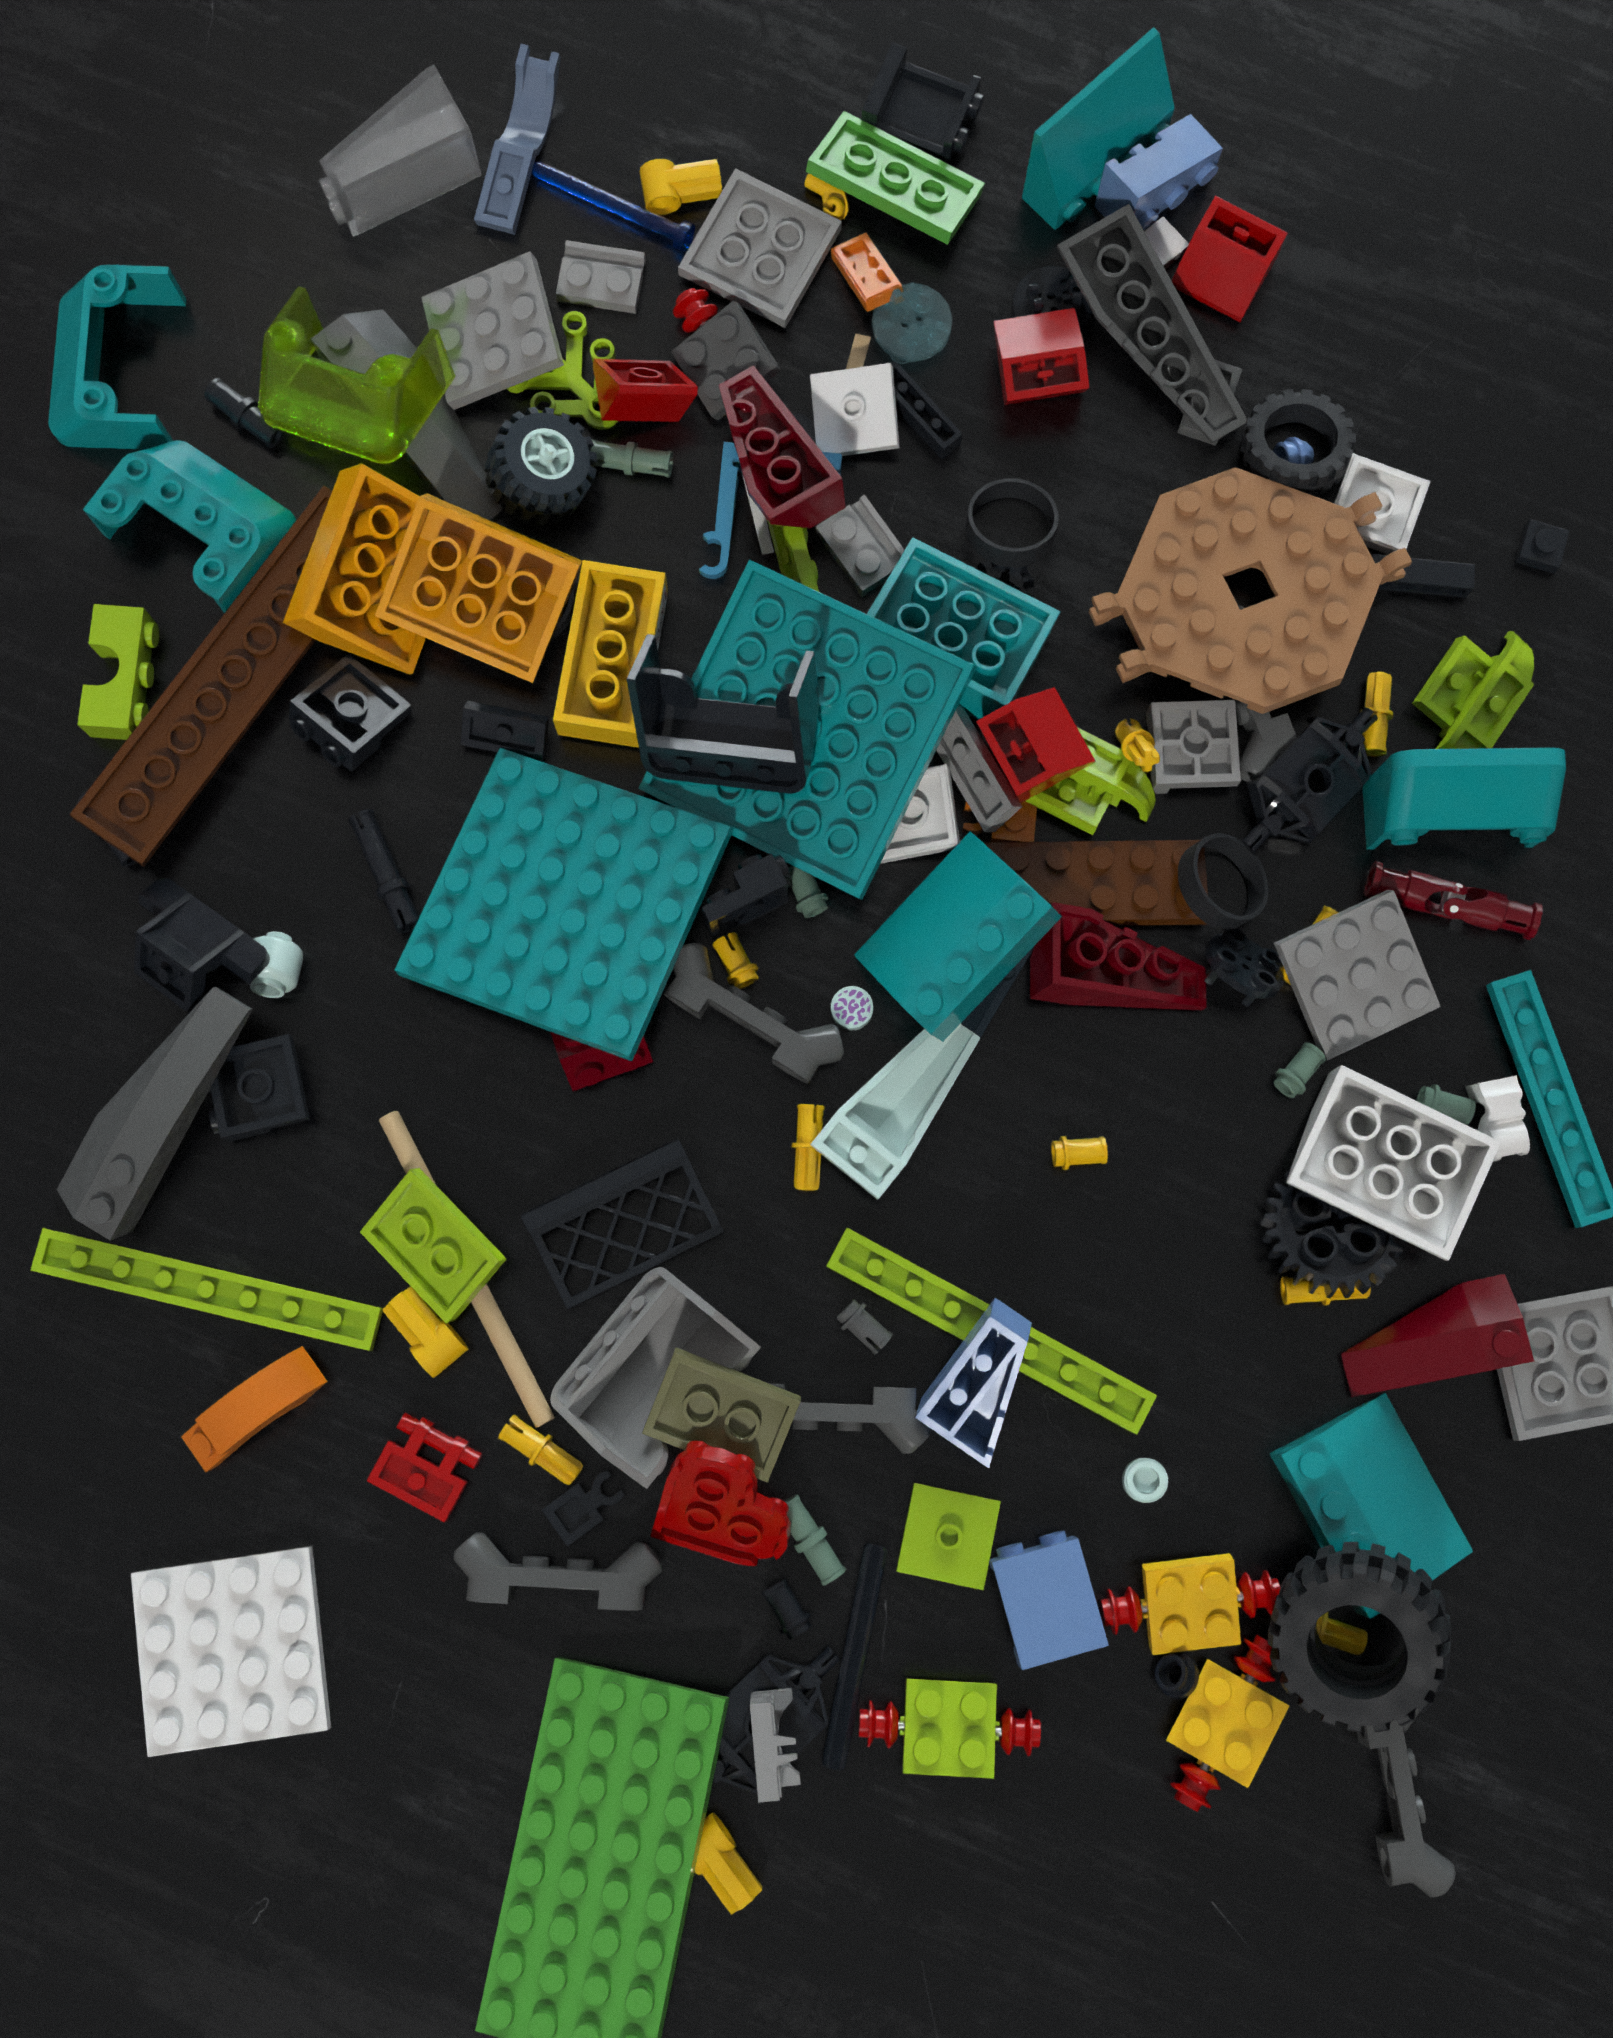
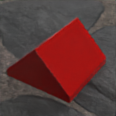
[593,359,698,422]

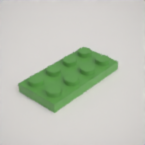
[806,111,985,245]

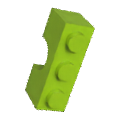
[77,604,159,740]

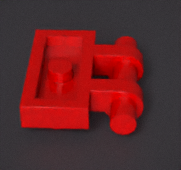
[367,1413,483,1523]

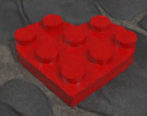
[650,1441,791,1566]

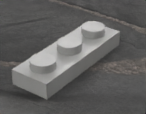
[936,706,1022,832]

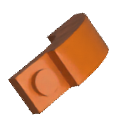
[181,1346,328,1472]

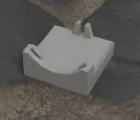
[1145,700,1241,794]
[750,1688,801,1803]

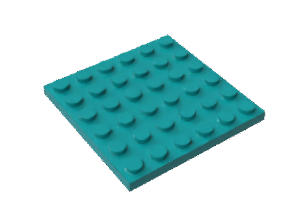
[638,560,977,900]
[395,748,732,1061]

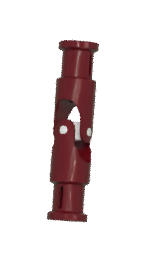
[1364,861,1543,940]

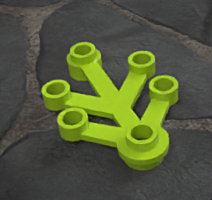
[507,311,618,430]

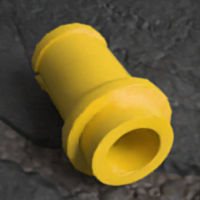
[712,932,759,989]
[1051,1136,1108,1170]

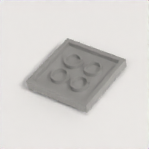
[678,168,842,328]
[421,251,564,410]
[1274,890,1441,1060]
[1497,1286,1613,1441]

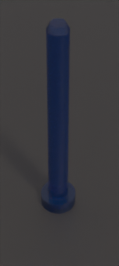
[532,161,695,252]

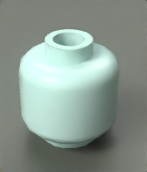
[247,931,303,998]

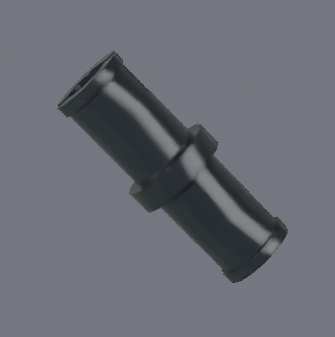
[204,378,285,448]

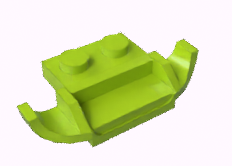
[1412,631,1534,749]
[1026,727,1156,835]

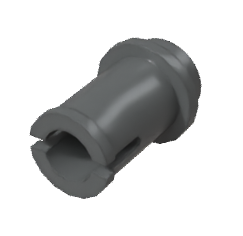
[836,1299,893,1355]

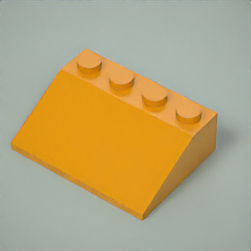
[283,463,426,674]
[375,493,582,683]

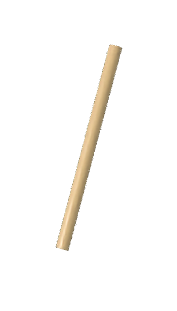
[379,1111,555,1428]

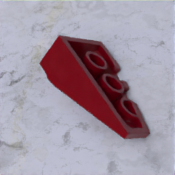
[718,365,846,528]
[1030,902,1207,1010]
[1340,1274,1534,1397]

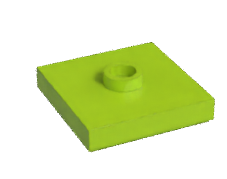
[896,1482,1001,1590]

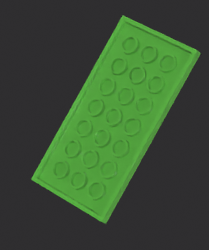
[475,1657,729,2038]

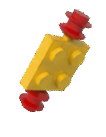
[1099,1553,1280,1655]
[1166,1635,1289,1812]

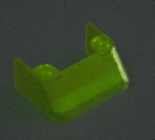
[258,286,456,464]

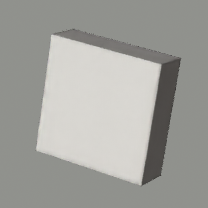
[1144,216,1189,269]

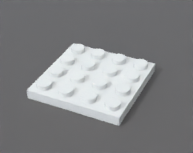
[131,1546,331,1757]

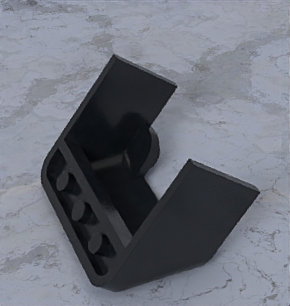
[626,634,819,794]

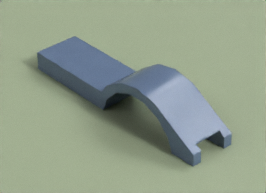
[474,44,561,235]

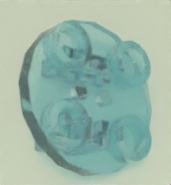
[872,282,953,364]

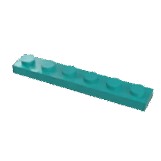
[1486,970,1613,1228]

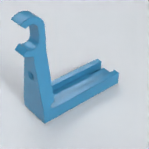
[699,442,842,579]

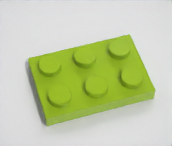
[360,1168,506,1324]

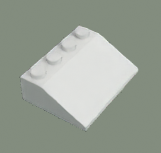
[1286,1065,1501,1261]

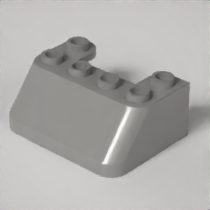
[550,1267,761,1489]

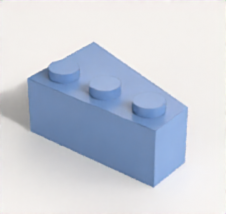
[1095,114,1223,231]
[915,1298,1032,1468]

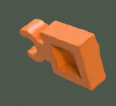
[962,801,1037,842]

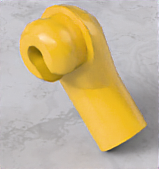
[804,173,849,220]

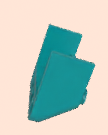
[48,265,186,449]
[1363,748,1566,850]

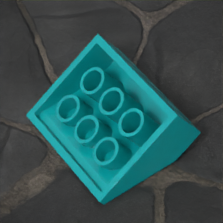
[1022,27,1175,230]
[867,537,1061,721]
[854,831,1062,1042]
[1270,1392,1473,1619]

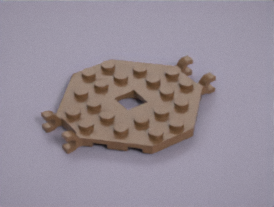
[1089,467,1412,714]

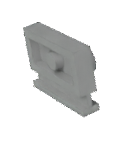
[556,240,646,314]
[815,495,904,597]

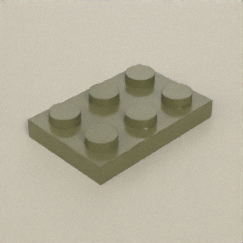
[642,1347,801,1483]

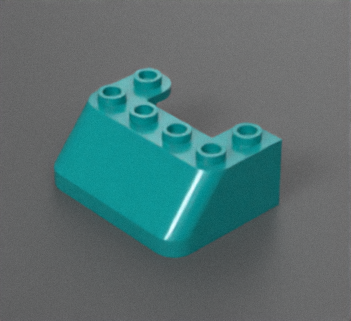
[83,440,296,614]

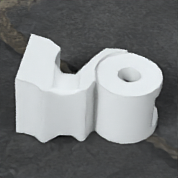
[1465,1075,1530,1161]

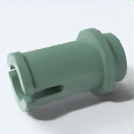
[788,866,828,918]
[1274,1042,1326,1098]
[1416,1084,1476,1125]

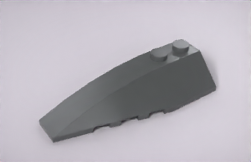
[1057,204,1247,443]
[311,309,504,522]
[57,987,253,1240]

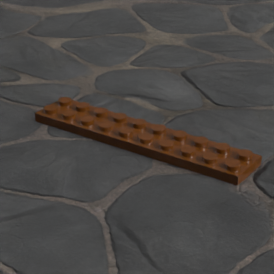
[70,485,332,867]

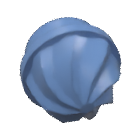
[1273,437,1314,465]

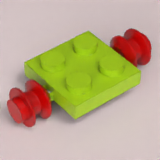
[858,1679,1041,1779]

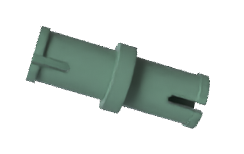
[590,440,674,478]
[785,1494,846,1586]

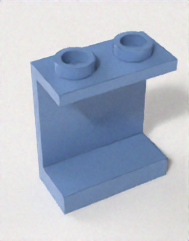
[989,1530,1109,1670]

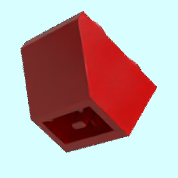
[1171,196,1288,322]
[993,308,1089,405]
[976,687,1096,803]

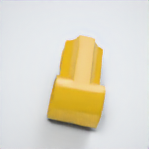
[639,159,722,215]
[382,1286,469,1378]
[695,1812,762,1915]

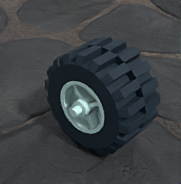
[484,407,597,525]

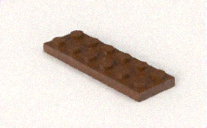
[951,840,1208,926]

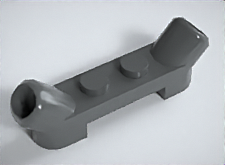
[1233,605,1297,782]
[664,943,844,1084]
[771,1384,931,1454]
[454,1532,663,1611]
[1357,1708,1456,1897]

